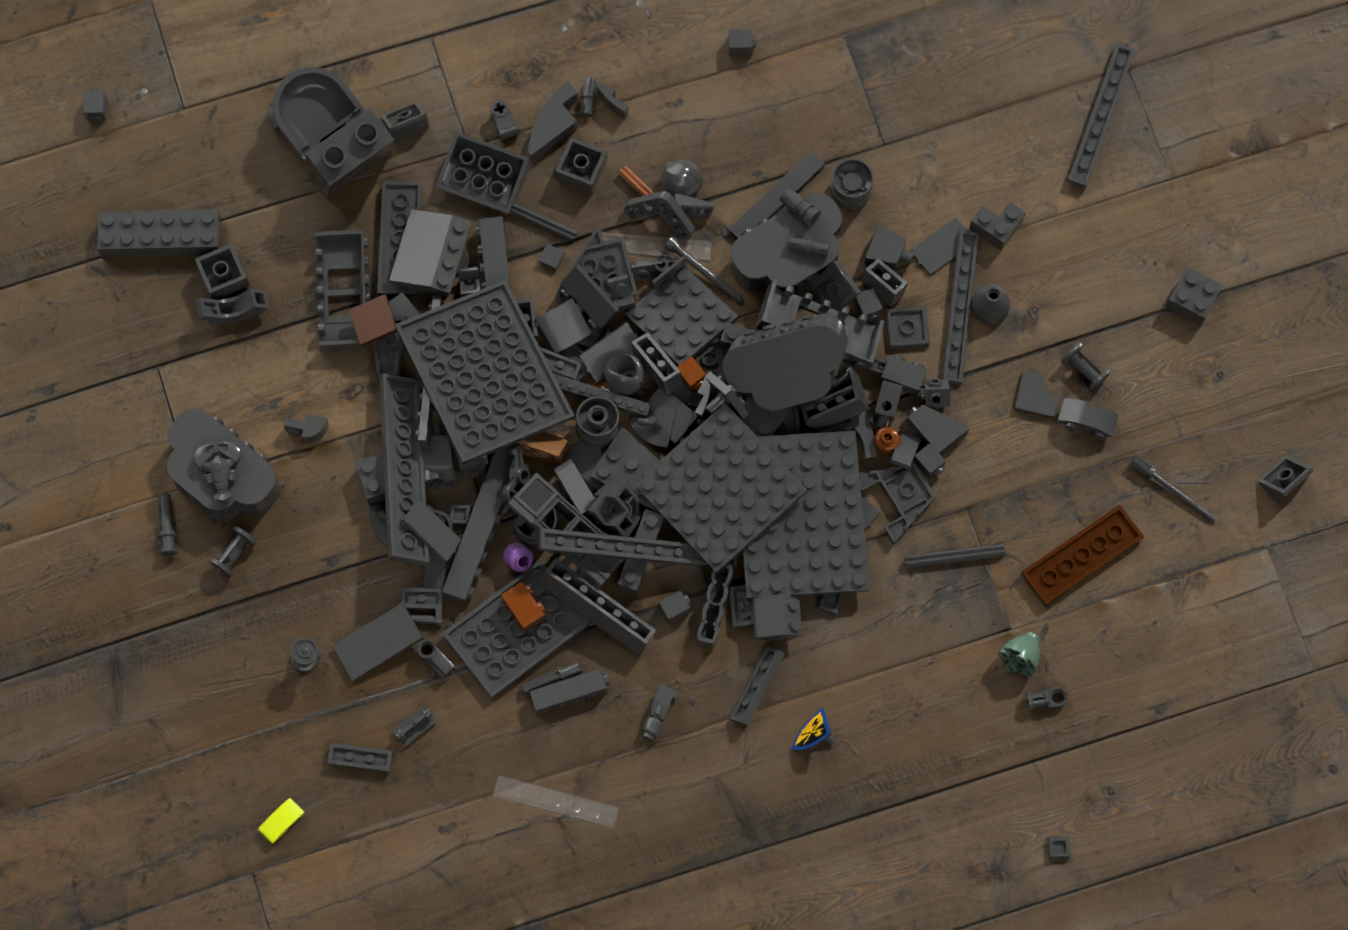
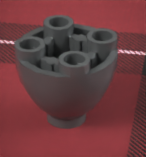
[971,284,1010,325]

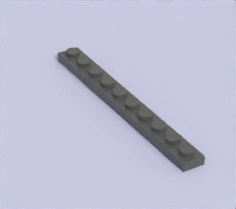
[538,528,737,570]

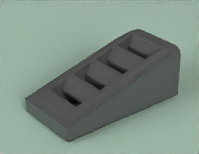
[671,194,715,219]

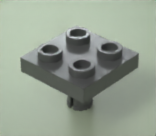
[705,371,749,419]

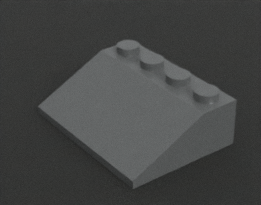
[436,131,533,214]
[389,209,471,301]

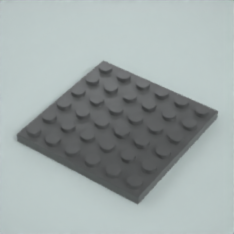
[634,403,808,574]

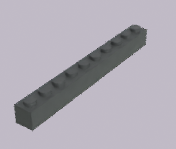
[553,373,651,418]

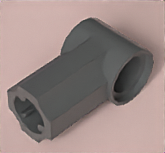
[418,640,455,679]

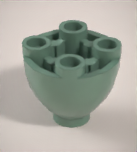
[998,632,1041,678]

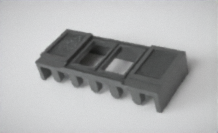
[315,230,370,352]
[755,279,884,371]
[501,472,624,588]

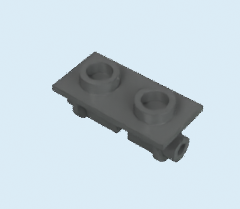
[631,256,672,281]
[392,706,437,747]

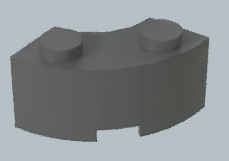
[1058,398,1119,439]

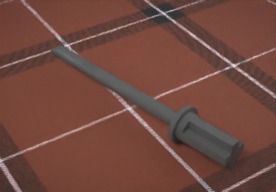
[1129,454,1215,521]

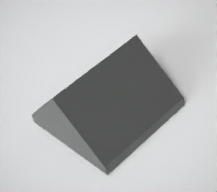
[381,101,429,142]
[1258,455,1313,504]

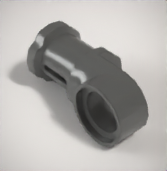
[1026,688,1068,711]

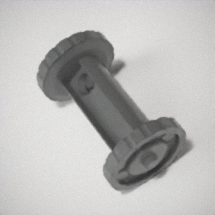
[1061,343,1110,391]
[209,526,257,577]
[290,637,318,672]

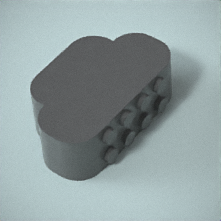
[730,193,842,295]
[723,314,848,410]
[167,409,280,521]

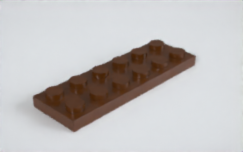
[1021,505,1144,606]

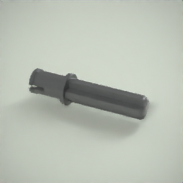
[521,662,582,696]

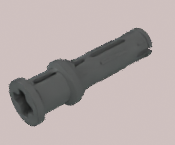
[157,493,177,556]

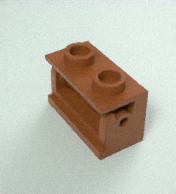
[501,582,546,633]

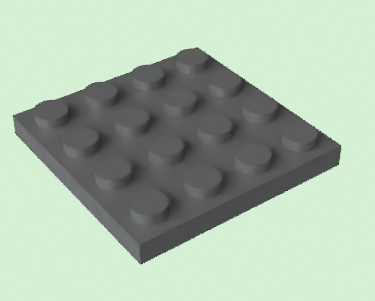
[625,267,738,367]

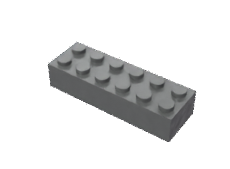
[97,209,221,257]

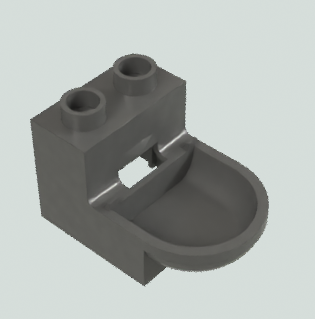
[273,67,394,199]

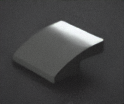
[535,298,592,353]

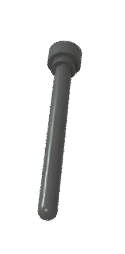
[663,235,743,303]

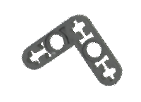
[624,191,695,240]

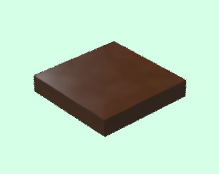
[349,294,397,347]

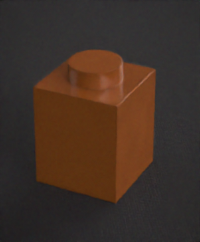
[677,356,707,392]

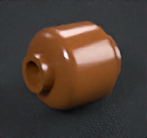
[874,427,900,456]

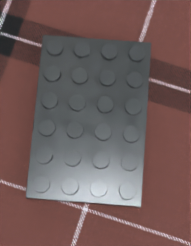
[442,560,590,699]

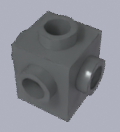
[920,378,950,409]

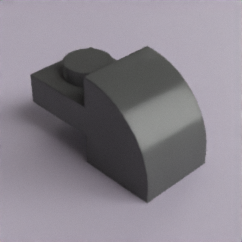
[284,414,329,443]

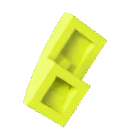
[258,798,304,845]

